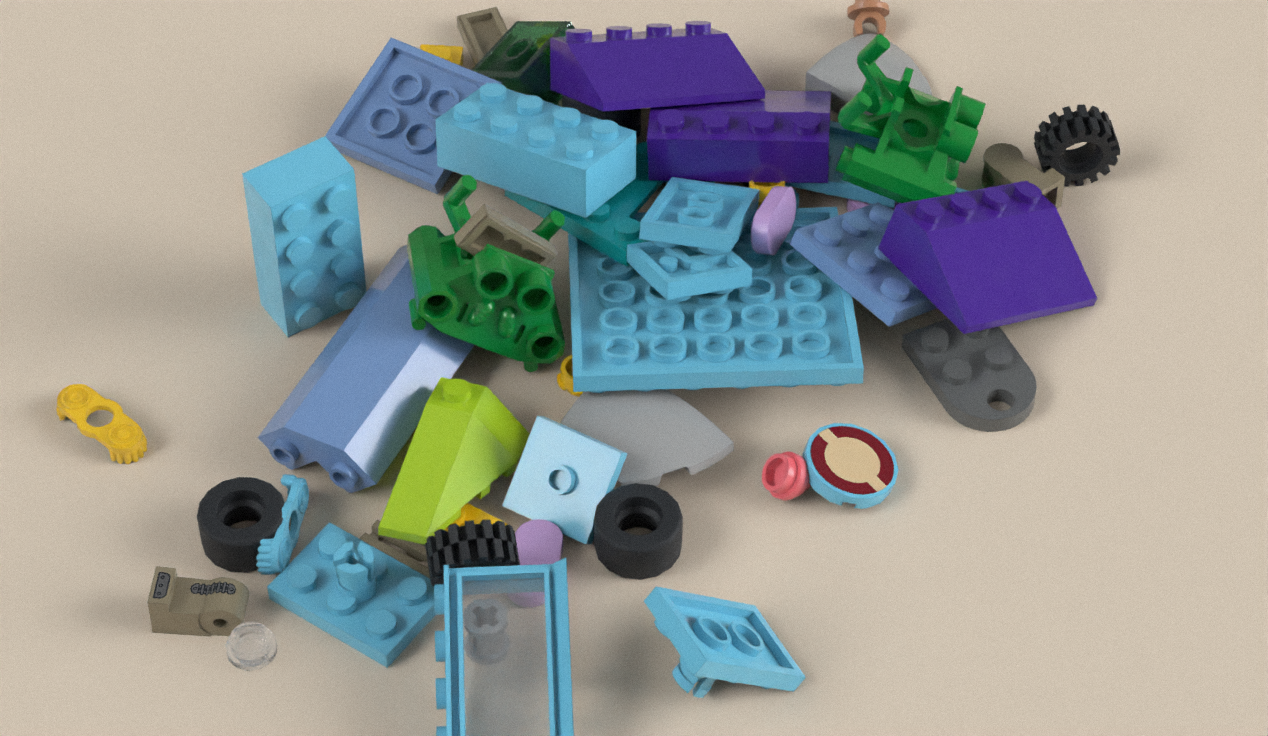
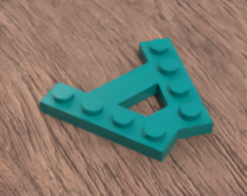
[504,141,715,267]

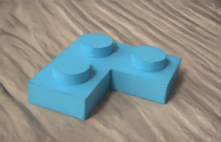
[627,241,752,301]

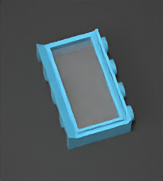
[434,558,574,736]

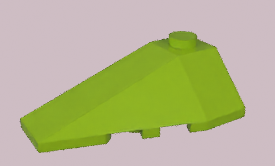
[378,377,530,545]

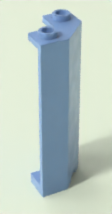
[258,245,474,493]

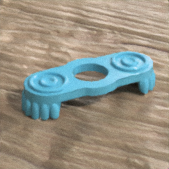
[256,474,309,575]

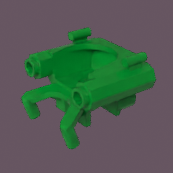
[835,34,986,203]
[407,175,565,372]

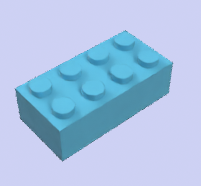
[435,82,636,218]
[242,136,367,337]

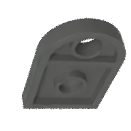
[902,319,1037,432]

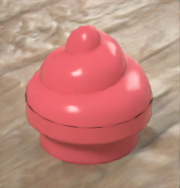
[762,451,811,501]

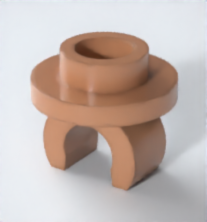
[847,0,889,37]

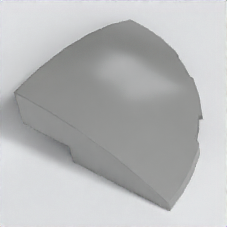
[805,33,932,115]
[560,389,734,486]

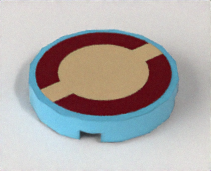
[802,423,899,509]

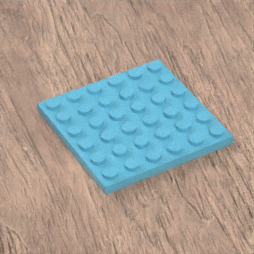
[568,207,864,393]

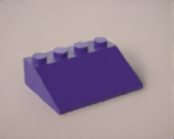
[550,21,765,111]
[647,90,831,183]
[878,181,1097,334]

